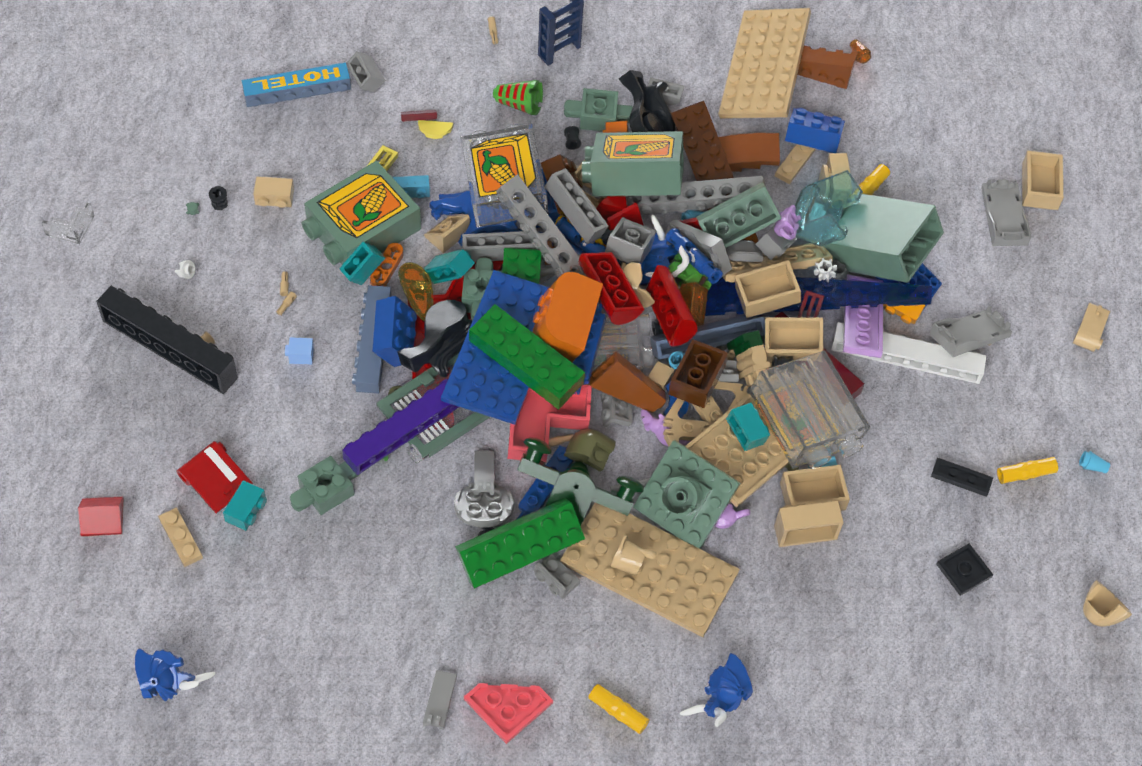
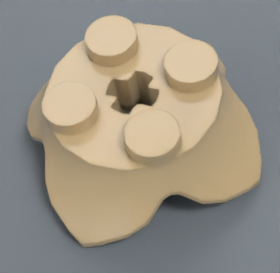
[621,262,655,308]

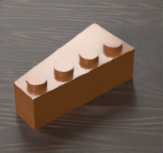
[797,46,858,89]

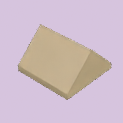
[424,214,470,253]

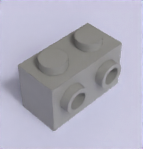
[346,51,386,93]

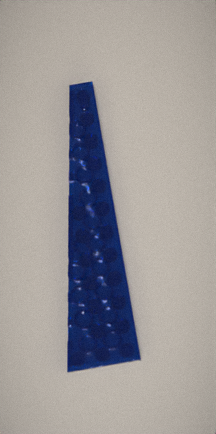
[701,277,932,316]

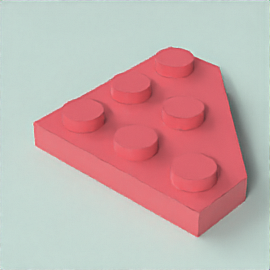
[464,683,553,744]

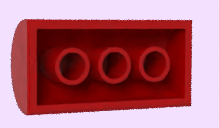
[578,252,645,325]
[646,265,697,346]

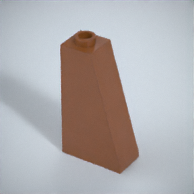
[590,351,667,413]

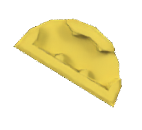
[418,120,453,139]

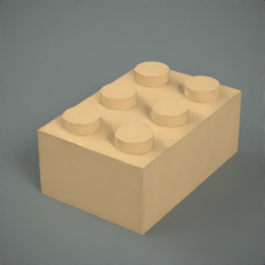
[1022,151,1064,210]
[735,260,801,318]
[765,318,823,362]
[780,465,850,511]
[774,500,844,547]

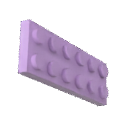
[843,275,883,358]

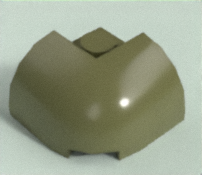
[564,428,616,472]

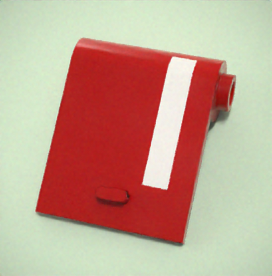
[176,441,253,514]

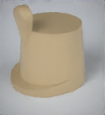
[611,535,657,575]

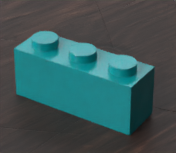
[422,249,475,284]

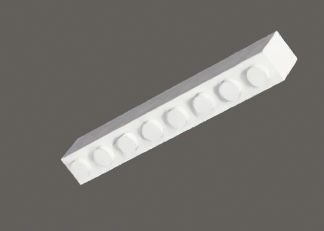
[831,322,986,384]

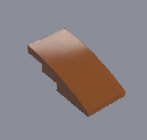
[719,133,780,172]

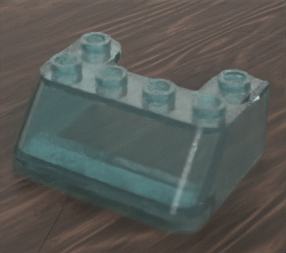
[795,170,863,246]

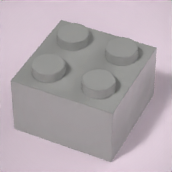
[605,217,656,264]

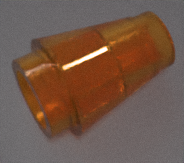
[850,39,871,64]

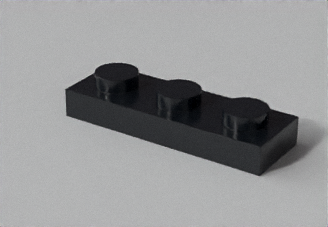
[931,457,994,497]

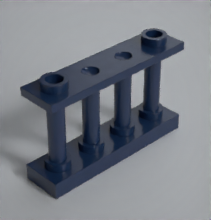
[538,0,584,66]

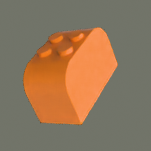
[533,272,603,362]

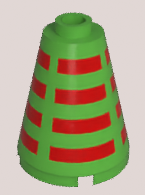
[493,80,543,115]

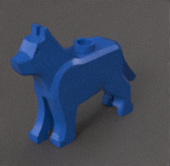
[429,190,519,246]

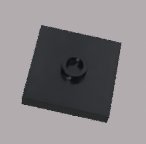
[936,543,993,596]

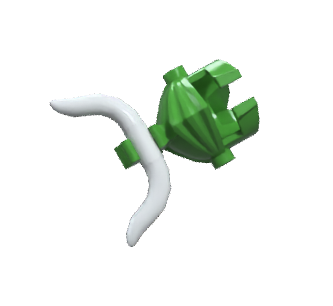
[645,246,712,296]

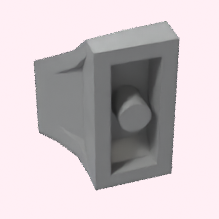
[648,77,684,105]
[725,240,763,262]

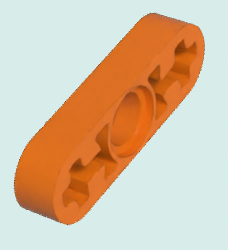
[370,243,403,286]

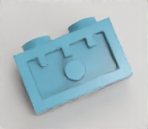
[393,175,430,198]

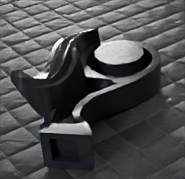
[619,70,675,132]
[397,300,472,377]

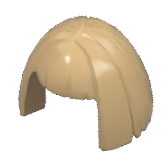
[1083,580,1132,627]

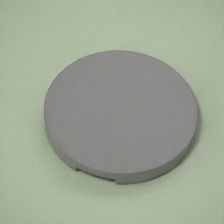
[454,482,514,528]

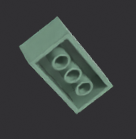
[696,182,782,248]

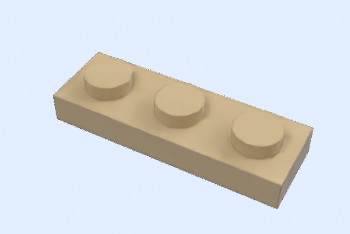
[775,144,816,184]
[158,507,203,568]

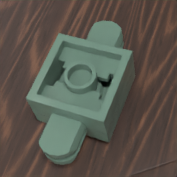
[564,88,633,131]
[462,257,502,321]
[290,456,361,515]

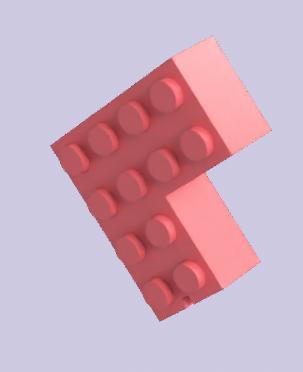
[507,385,592,462]

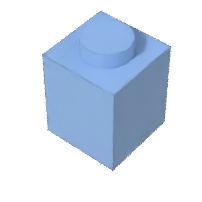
[285,337,314,365]

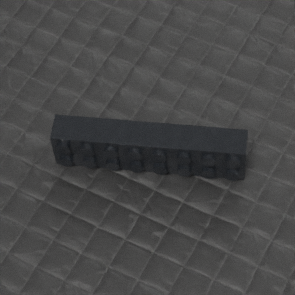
[96,285,238,395]

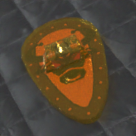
[398,262,433,321]

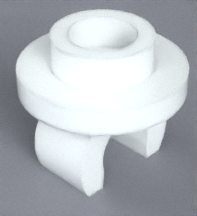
[175,260,195,279]

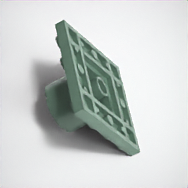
[633,440,741,549]

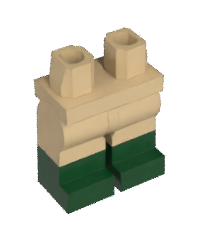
[727,330,771,387]

